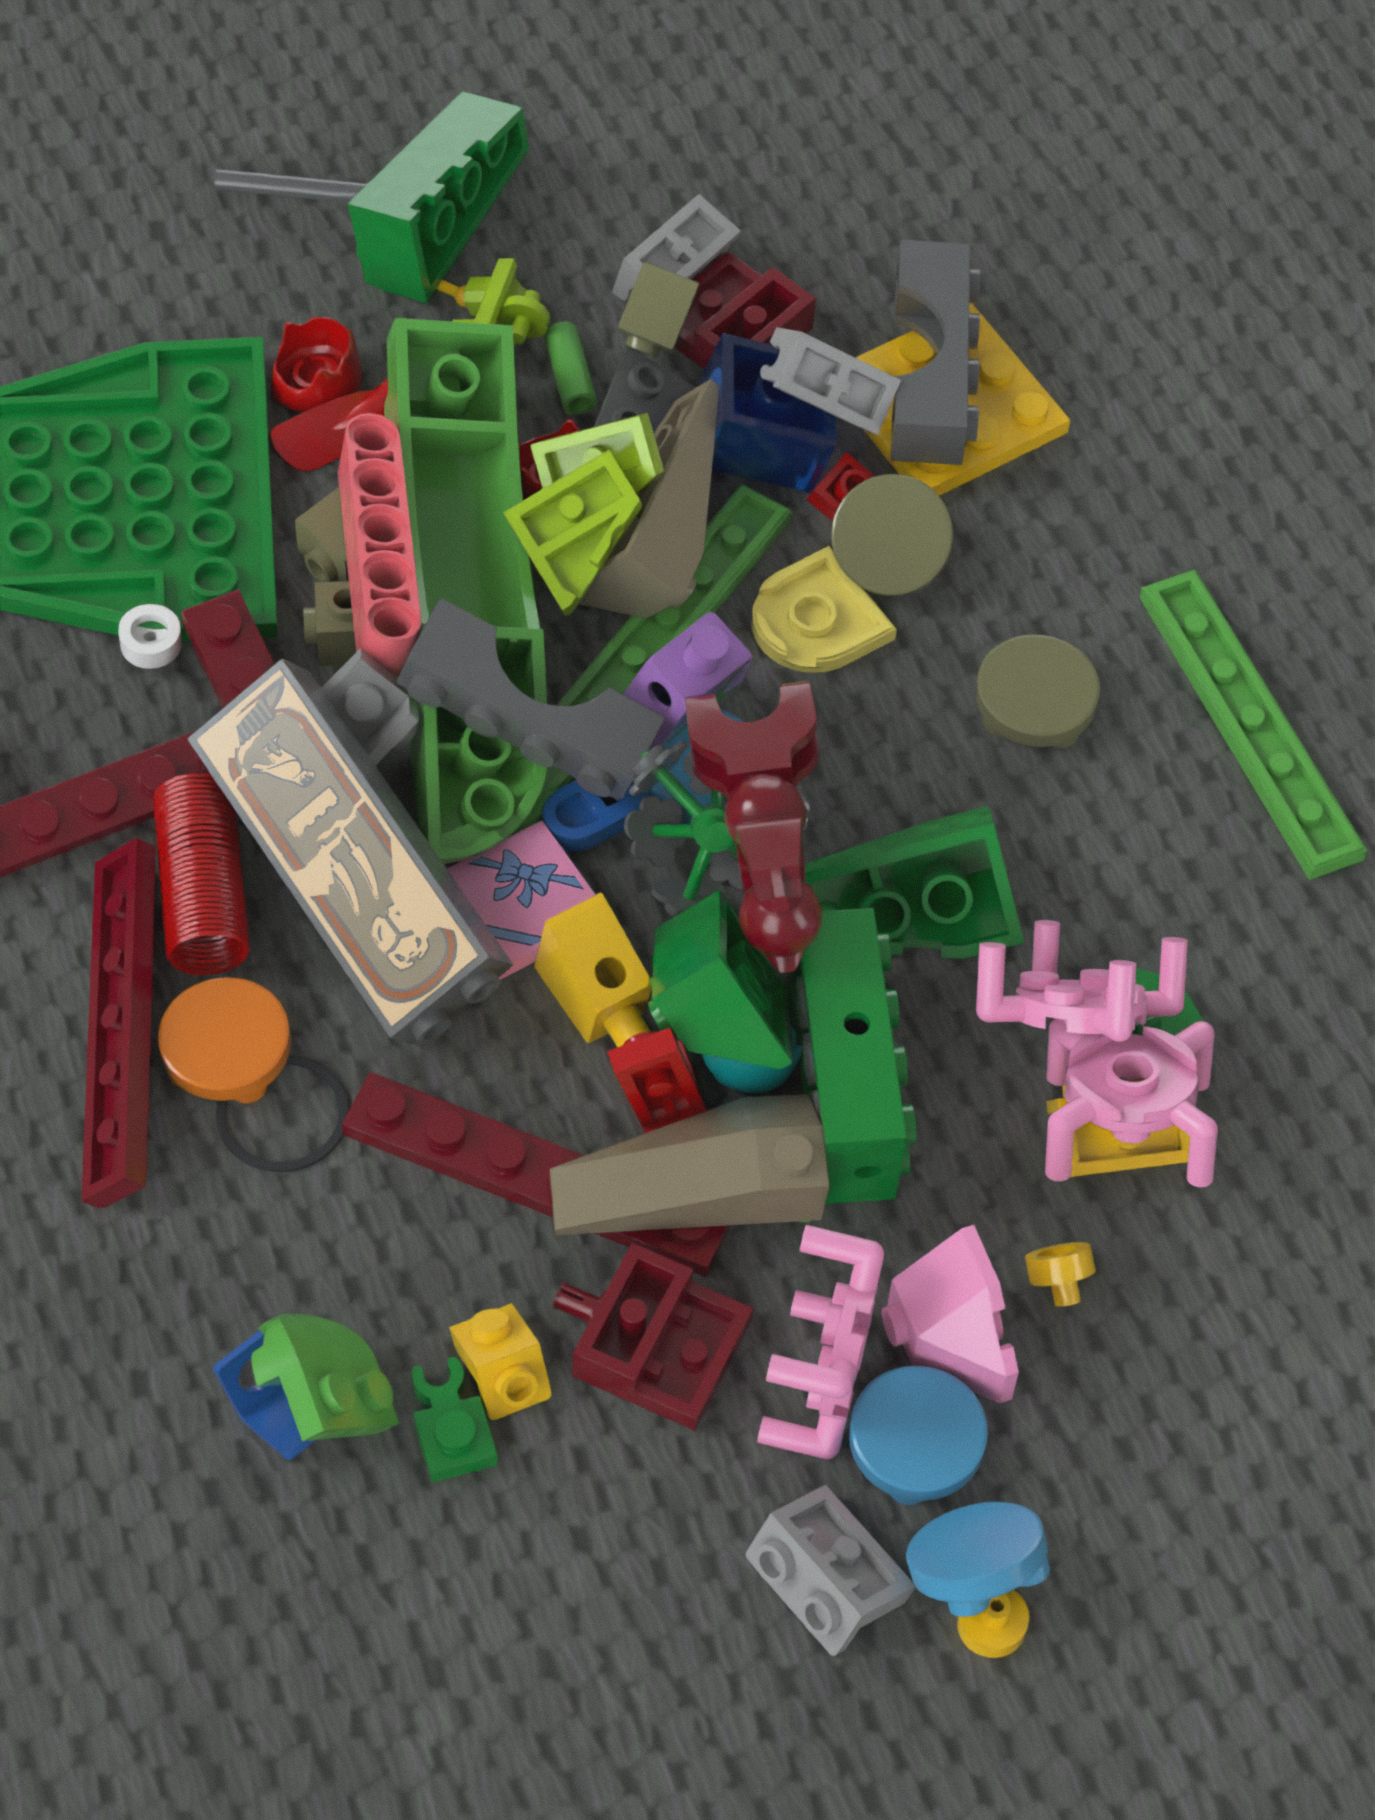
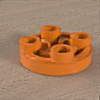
[158,977,291,1104]

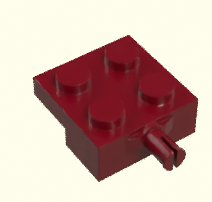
[675,251,816,393]
[553,1243,754,1431]

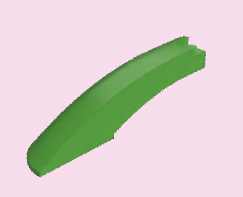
[384,318,548,864]

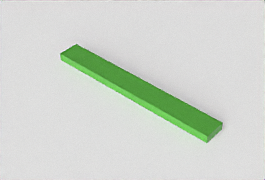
[509,484,792,837]

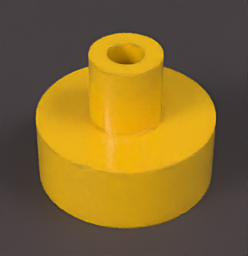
[1025,1242,1096,1307]
[957,1590,1029,1658]

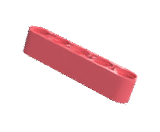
[338,413,421,677]

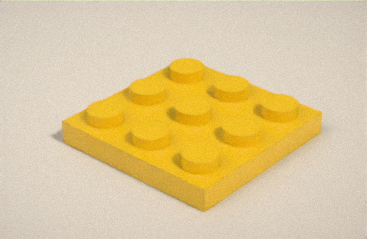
[855,304,1071,496]

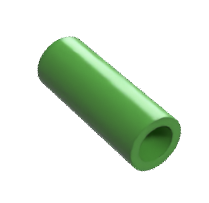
[544,322,597,415]

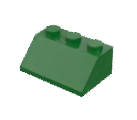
[648,889,792,1070]

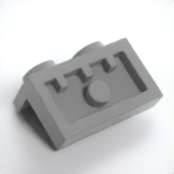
[321,648,419,768]
[746,1485,916,1656]

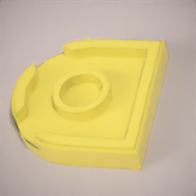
[751,546,897,673]

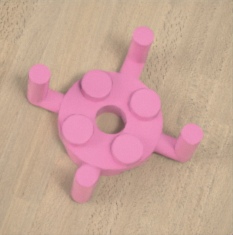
[976,920,1188,1042]
[1045,1018,1218,1187]
[757,1225,884,1459]

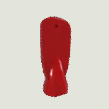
[269,378,388,472]

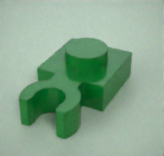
[412,1356,498,1483]

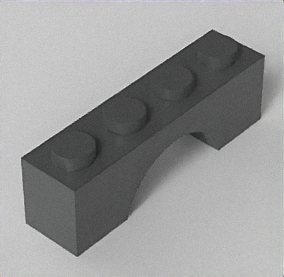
[891,240,980,465]
[396,598,665,801]

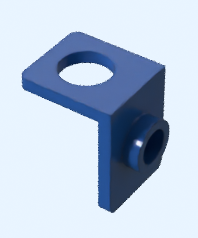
[213,1330,316,1460]

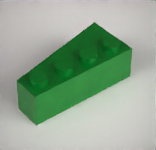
[348,91,530,303]

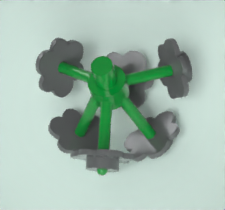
[624,741,810,917]

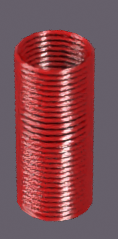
[153,773,250,975]

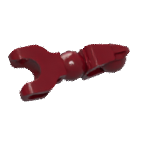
[685,681,823,973]

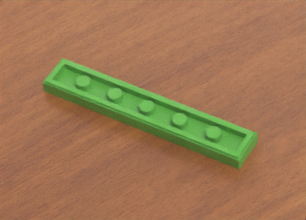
[1139,569,1367,880]

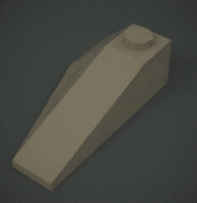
[579,379,720,618]
[550,1094,829,1235]

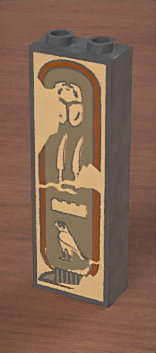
[187,659,514,1045]

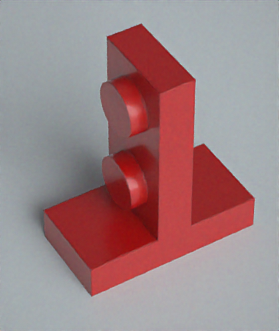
[607,1028,708,1133]

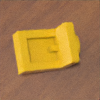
[449,1303,552,1420]

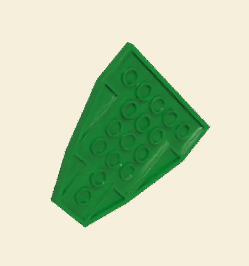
[0,337,278,642]

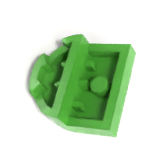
[251,1313,400,1441]

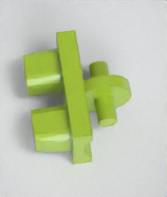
[452,258,551,347]

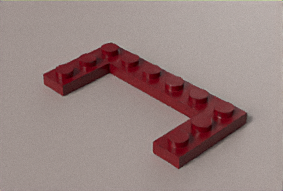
[0,589,275,878]

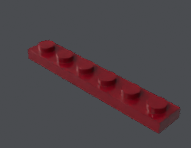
[81,838,157,1208]
[342,1072,731,1278]

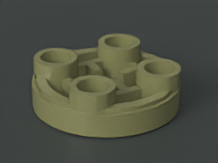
[831,474,954,597]
[975,635,1100,748]

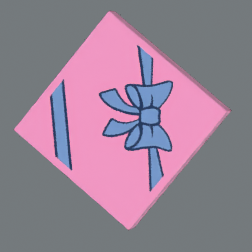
[447,821,595,980]

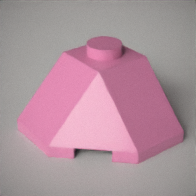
[881,1225,1019,1403]

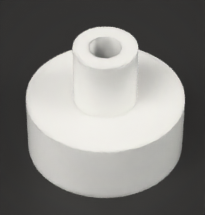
[118,604,182,669]

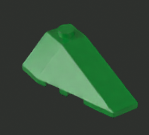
[805,806,1025,959]

